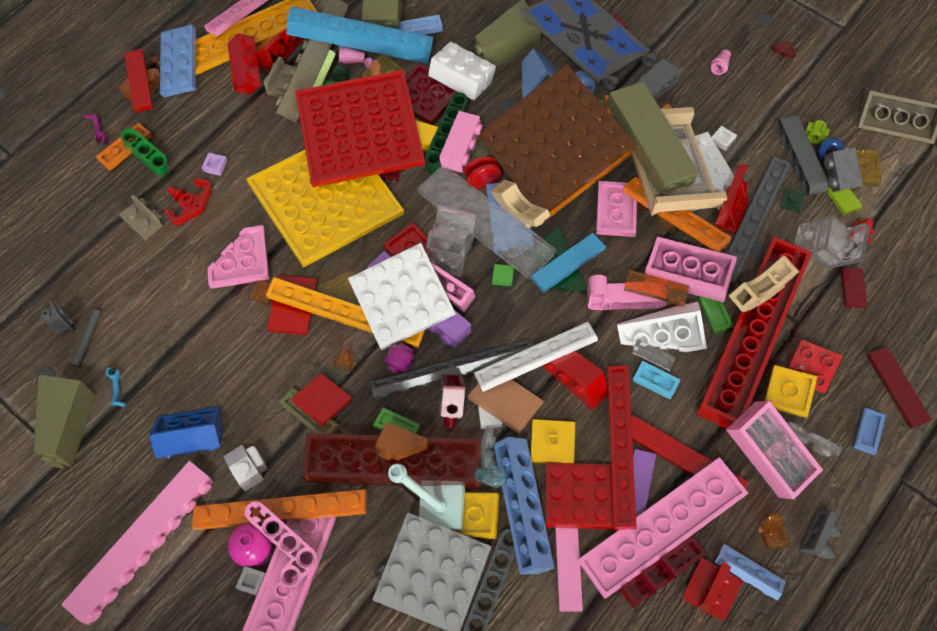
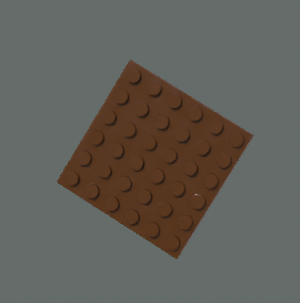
[477,64,636,212]

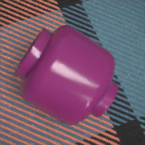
[384,342,415,374]

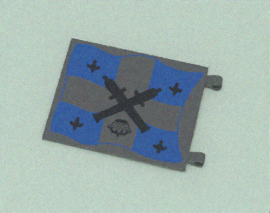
[521,0,656,91]

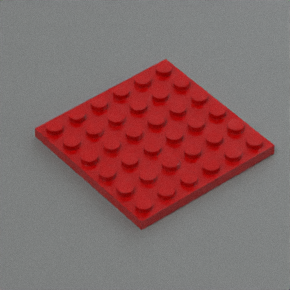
[295,69,425,188]

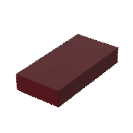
[841,268,867,308]

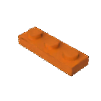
[96,122,152,171]

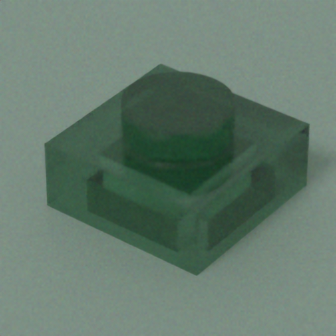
[780,188,806,213]

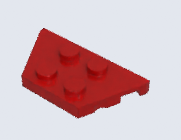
[715,164,748,234]

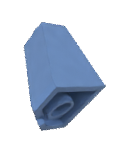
[522,48,558,98]

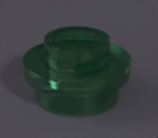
[332,66,350,82]

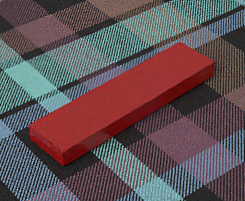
[124,49,153,113]

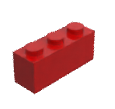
[227,33,261,95]

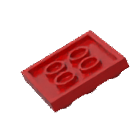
[545,462,614,530]

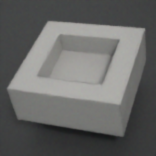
[236,566,266,596]

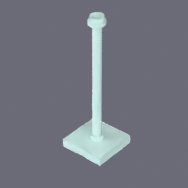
[388,464,465,531]

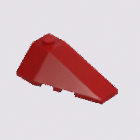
[256,28,305,72]

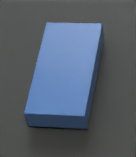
[853,407,886,455]

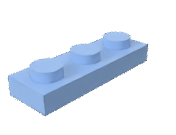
[715,544,786,600]

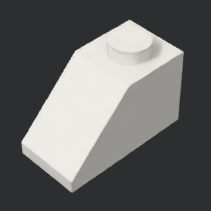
[223,445,264,492]

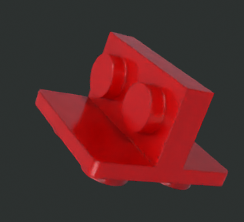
[788,339,842,393]
[682,558,743,621]

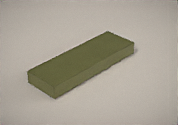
[279,387,339,442]

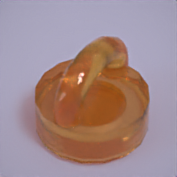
[332,350,353,371]

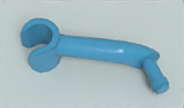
[106,367,126,407]

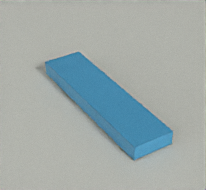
[531,233,606,293]

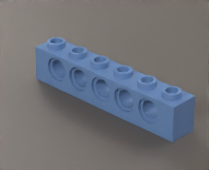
[494,437,554,574]

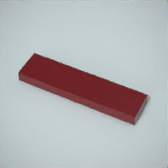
[867,347,932,430]

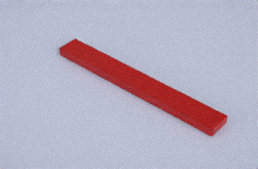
[607,365,637,530]

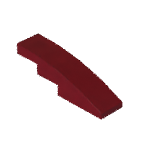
[619,535,707,609]

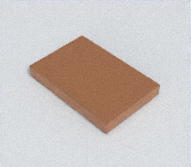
[468,379,544,434]

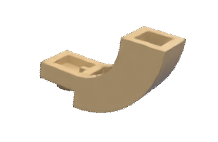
[491,180,550,229]
[729,256,800,312]

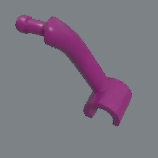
[85,113,108,144]

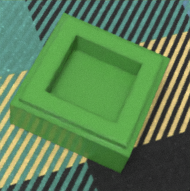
[492,264,514,286]

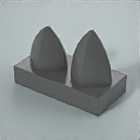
[800,510,841,559]

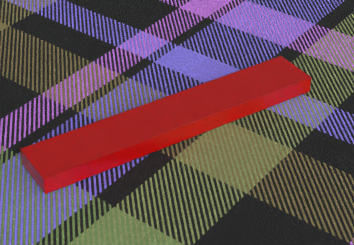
[631,415,748,488]

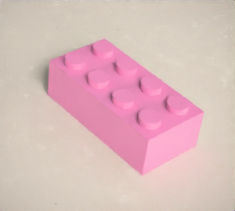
[645,237,737,303]

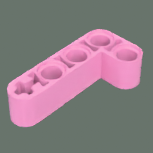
[587,275,667,310]
[245,501,317,588]

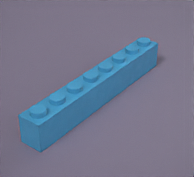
[287,6,433,64]

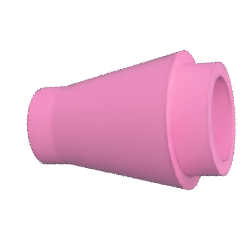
[339,47,365,64]
[710,50,731,75]

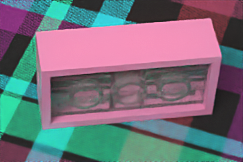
[726,401,823,499]

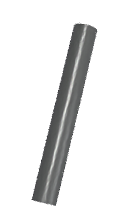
[71,309,101,367]

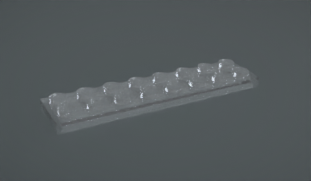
[417,166,557,280]

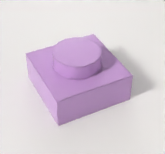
[202,153,228,176]

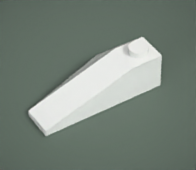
[617,302,707,352]

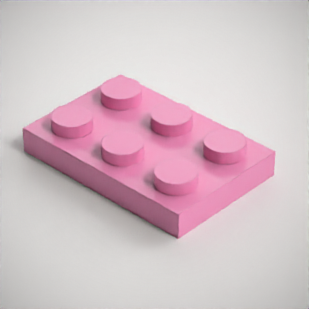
[596,181,637,237]

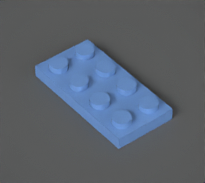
[160,24,196,97]

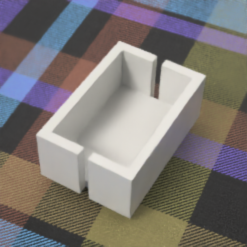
[428,42,496,100]

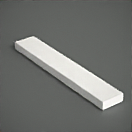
[474,322,598,392]

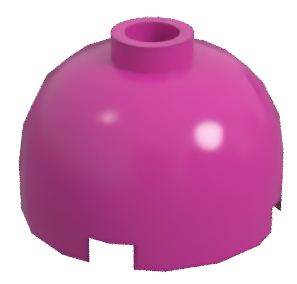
[227,523,274,568]

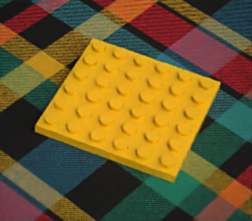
[246,150,404,268]

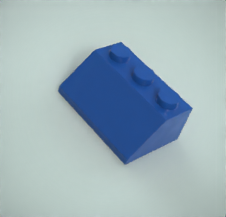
[149,406,223,458]

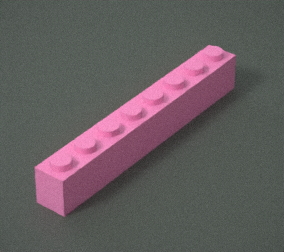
[61,461,214,625]

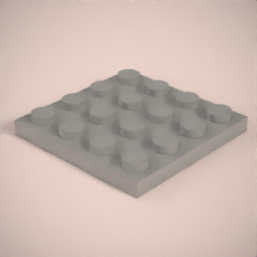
[372,513,491,631]

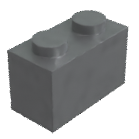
[824,147,863,193]

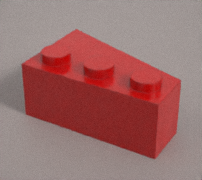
[542,351,609,411]

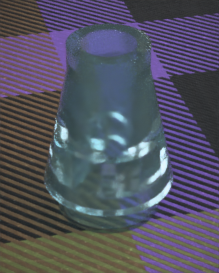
[475,466,506,488]

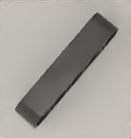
[775,114,828,196]

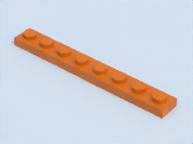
[192,489,367,530]

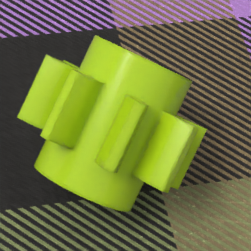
[805,120,830,144]

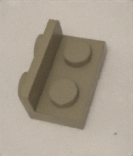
[264,57,296,98]
[119,195,163,241]

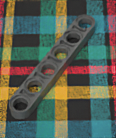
[463,529,516,631]

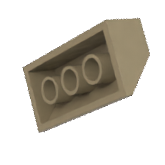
[857,88,937,144]

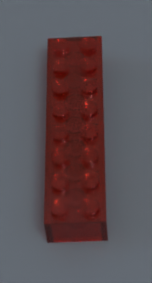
[302,433,481,489]

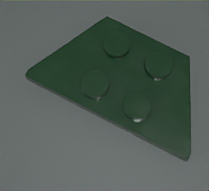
[529,227,587,294]

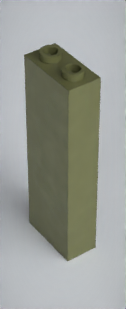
[606,81,699,195]

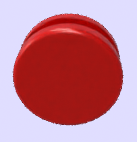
[464,156,502,190]

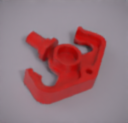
[165,178,212,226]

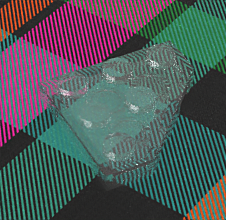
[785,421,843,457]

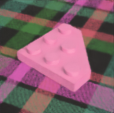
[208,225,270,289]

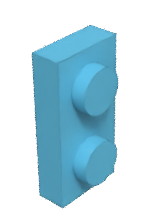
[632,361,680,400]

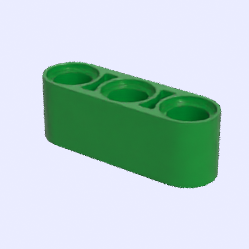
[121,128,169,175]

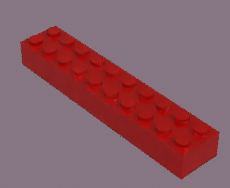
[696,237,812,429]

